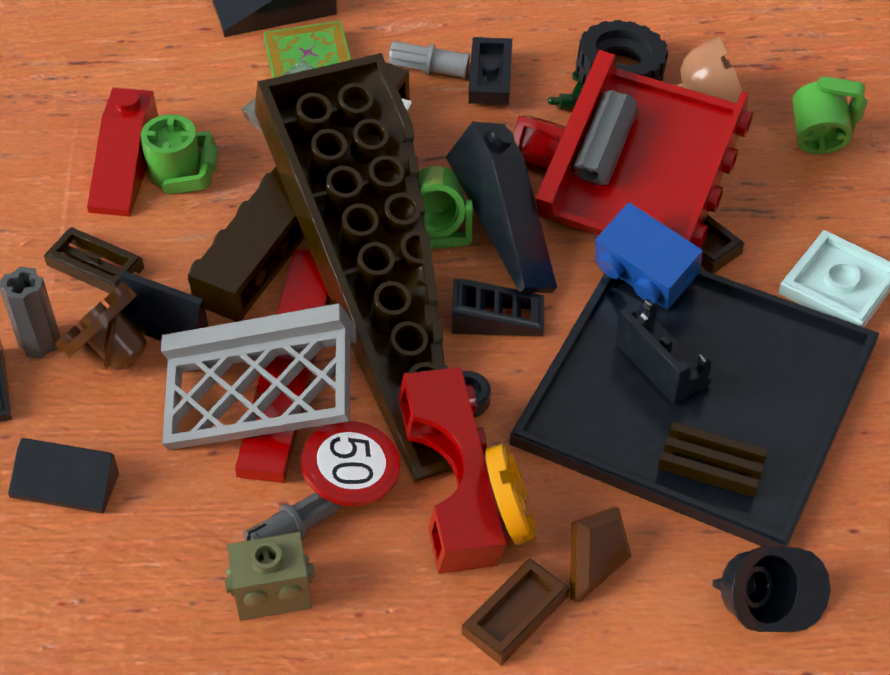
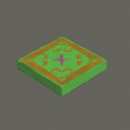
[263,21,351,78]

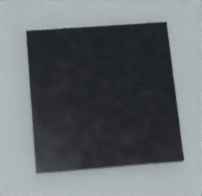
[509,269,879,547]

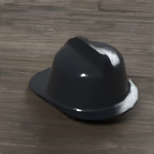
[712,547,831,632]

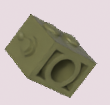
[225,532,315,621]

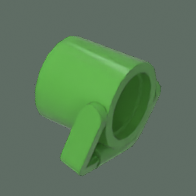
[792,76,867,154]
[141,114,218,194]
[418,166,473,249]

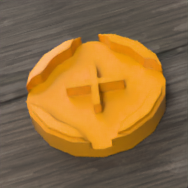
[485,443,537,546]

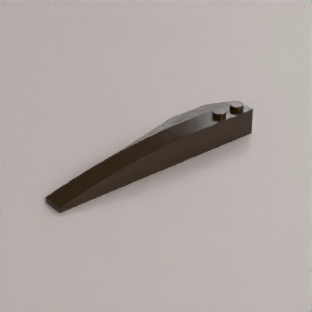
[254,53,453,482]

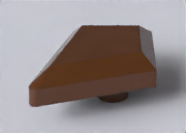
[570,507,632,601]

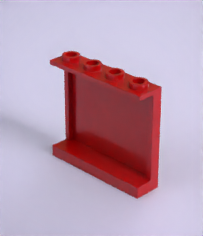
[535,50,753,249]

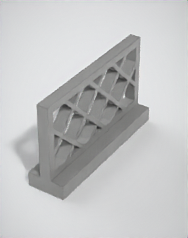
[161,303,356,450]

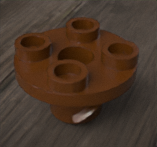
[55,281,147,371]

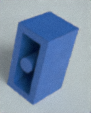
[595,202,703,310]

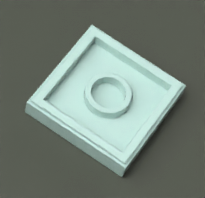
[778,230,890,327]

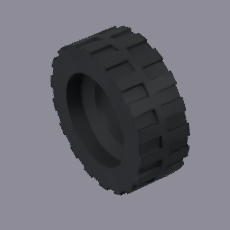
[576,20,668,84]

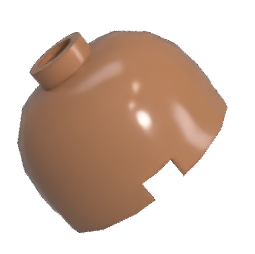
[676,36,748,110]

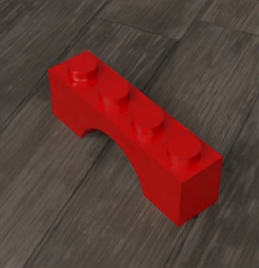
[398,367,510,574]

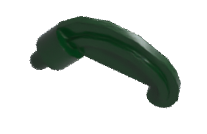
[548,71,584,110]

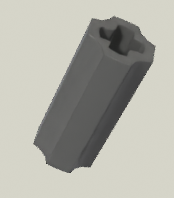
[573,90,638,186]
[0,267,61,358]

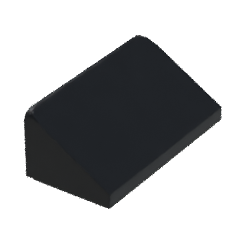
[119,271,209,341]
[8,438,119,514]

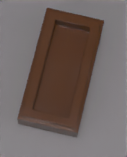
[462,558,569,666]

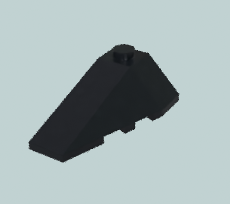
[446,121,557,293]

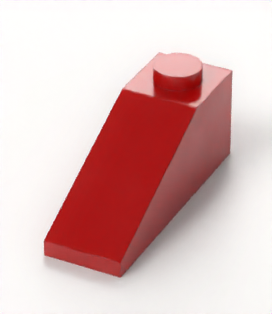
[87,88,158,217]

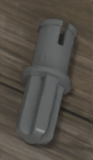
[243,492,341,541]

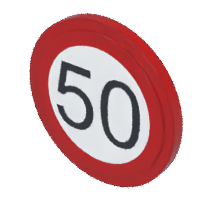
[301,421,400,506]

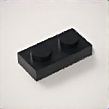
[468,37,512,105]

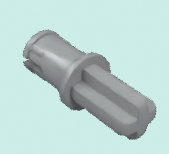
[389,41,470,79]

